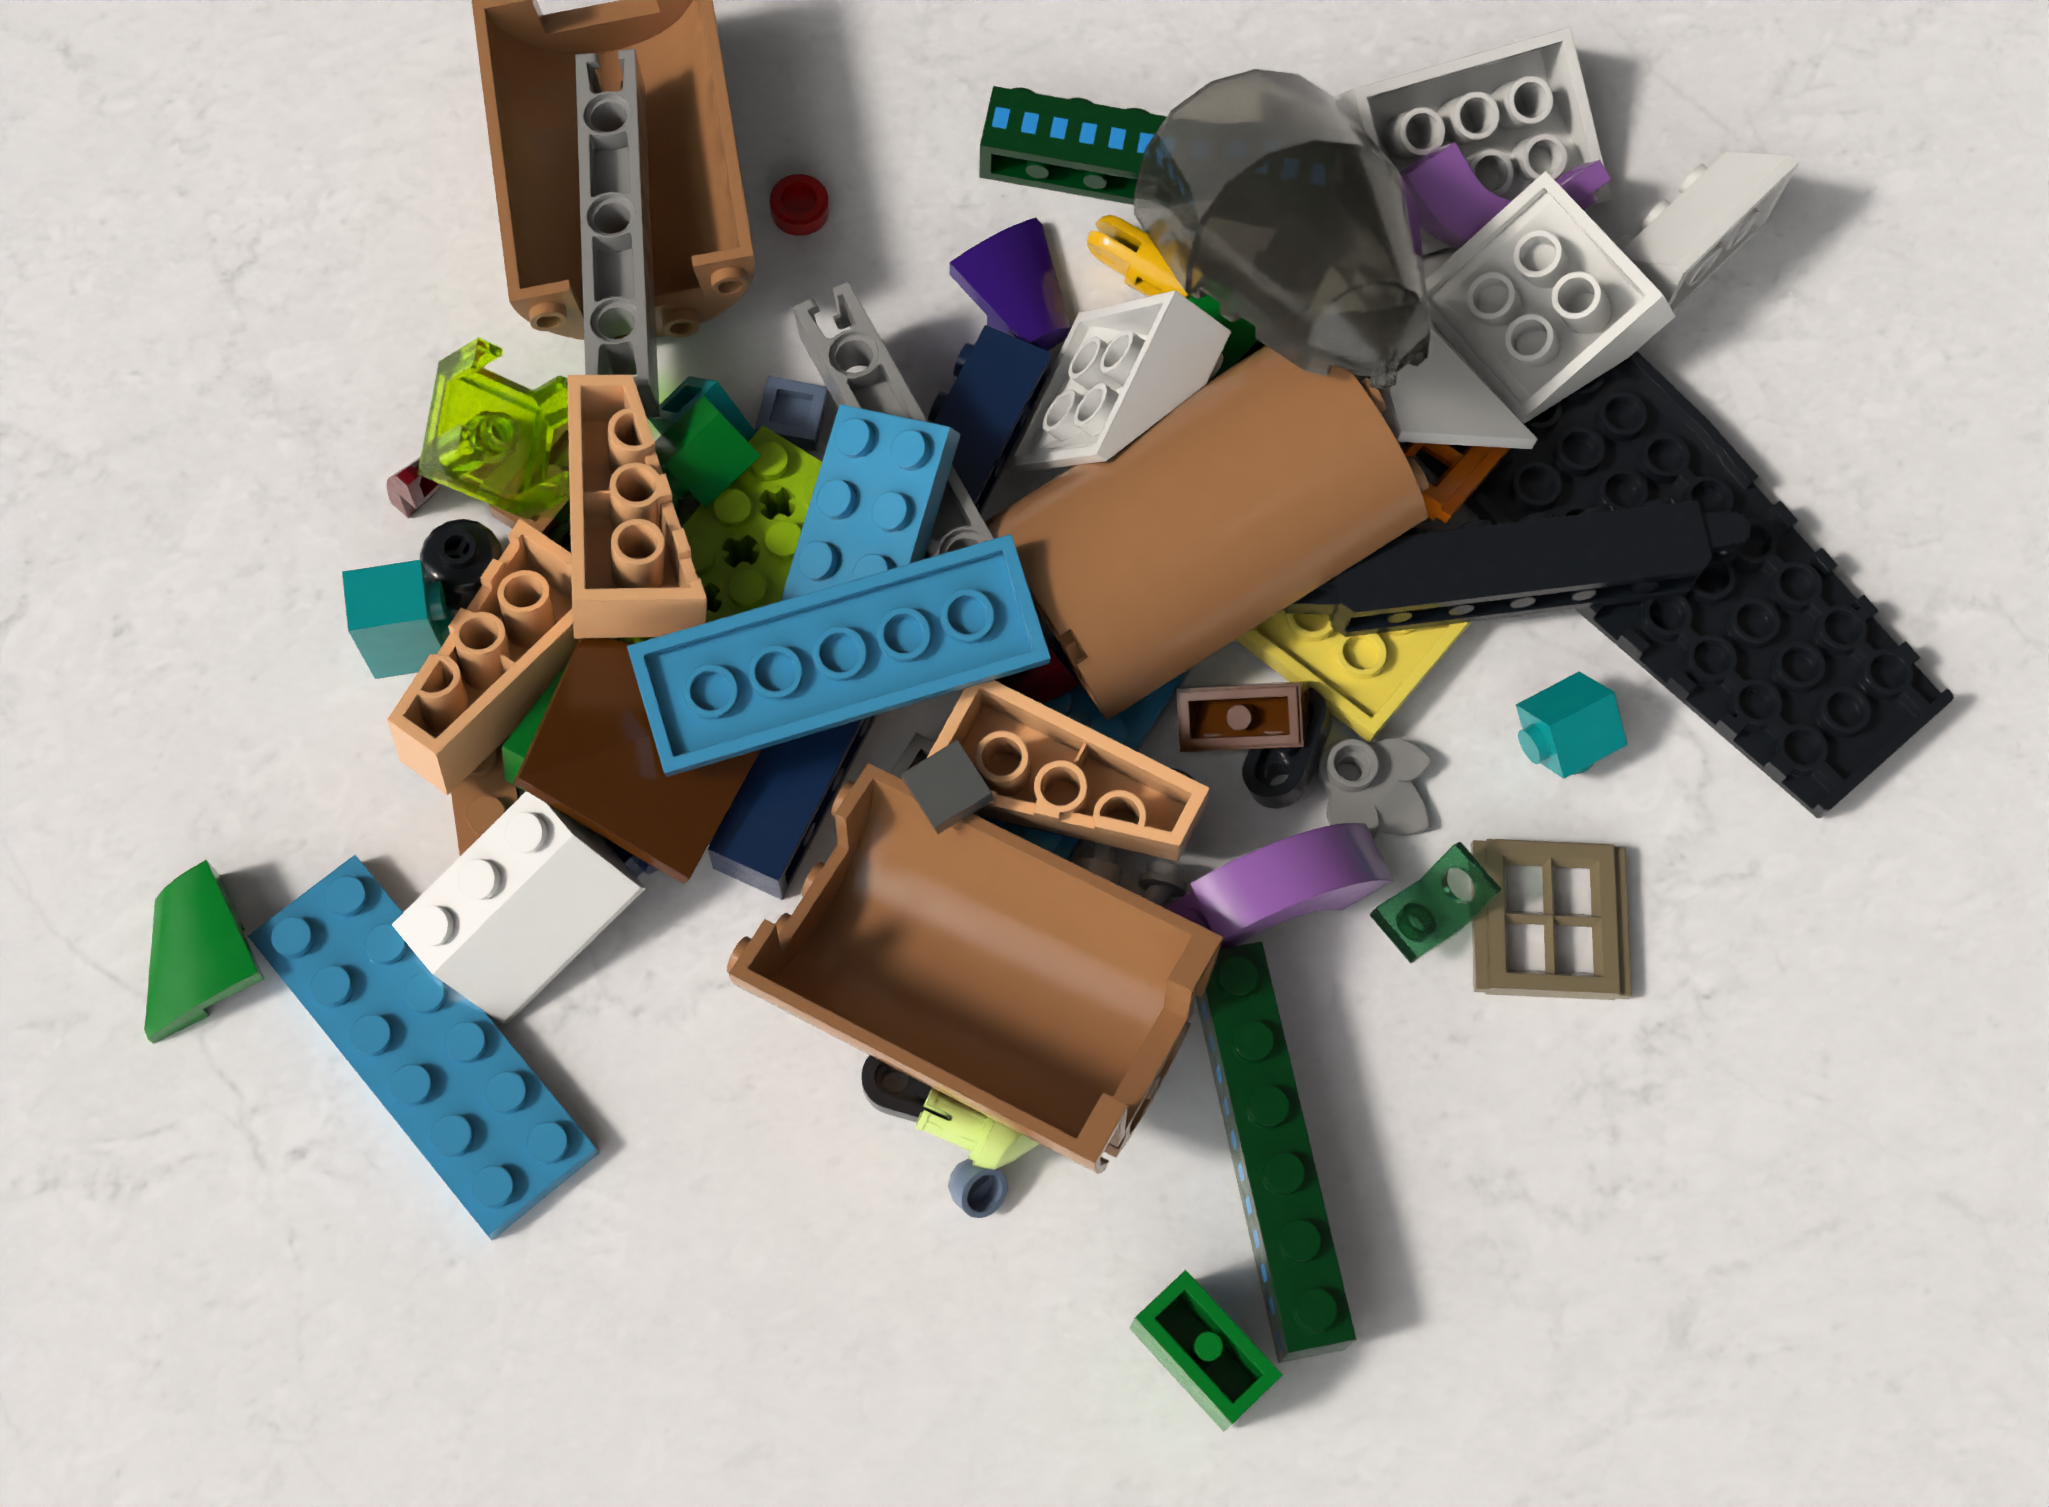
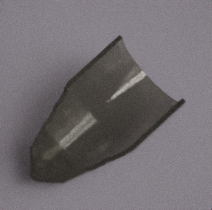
[1134,69,1430,388]

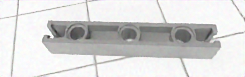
[575,49,660,418]
[793,281,994,559]

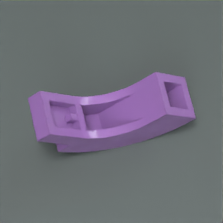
[1388,142,1611,249]
[1164,823,1393,949]

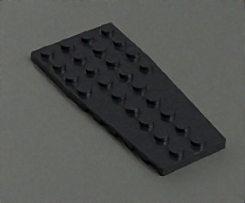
[1405,351,1954,818]

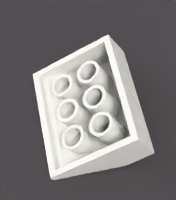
[1332,26,1612,263]

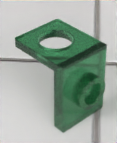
[1370,841,1502,963]

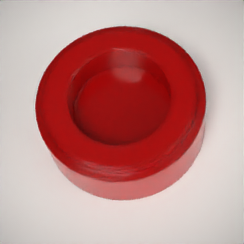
[770,174,829,236]

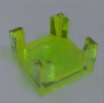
[418,337,570,519]

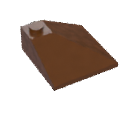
[513,638,761,884]

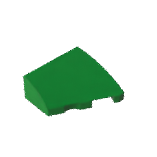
[144,860,264,1044]

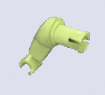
[915,1088,1040,1169]

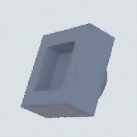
[755,376,829,451]

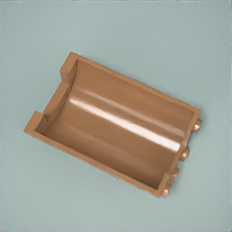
[471,0,756,340]
[985,327,1429,721]
[727,763,1223,1174]

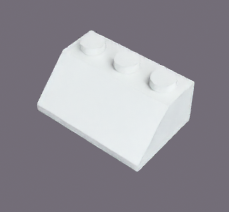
[1616,151,1799,312]
[392,791,646,1024]

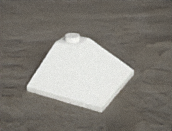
[1408,171,1676,424]
[1300,265,1538,449]
[1004,290,1231,473]

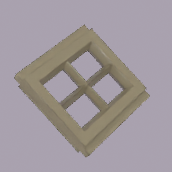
[1470,839,1632,1000]

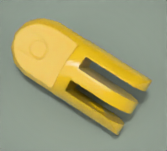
[1087,215,1205,299]

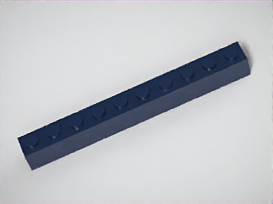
[708,325,1051,900]

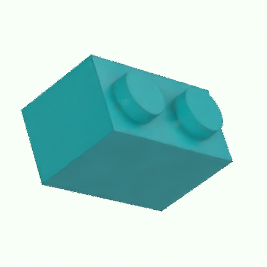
[342,560,455,679]

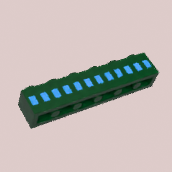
[979,86,1340,234]
[1196,941,1356,1363]

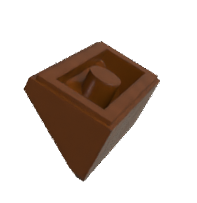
[1176,681,1310,752]

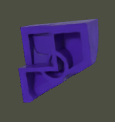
[949,218,1071,351]

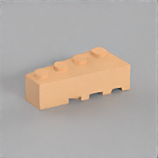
[567,375,707,639]
[387,518,579,795]
[927,680,1210,862]

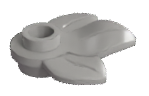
[1318,738,1431,839]

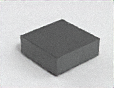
[901,739,994,835]

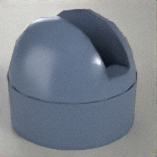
[948,1158,1008,1218]

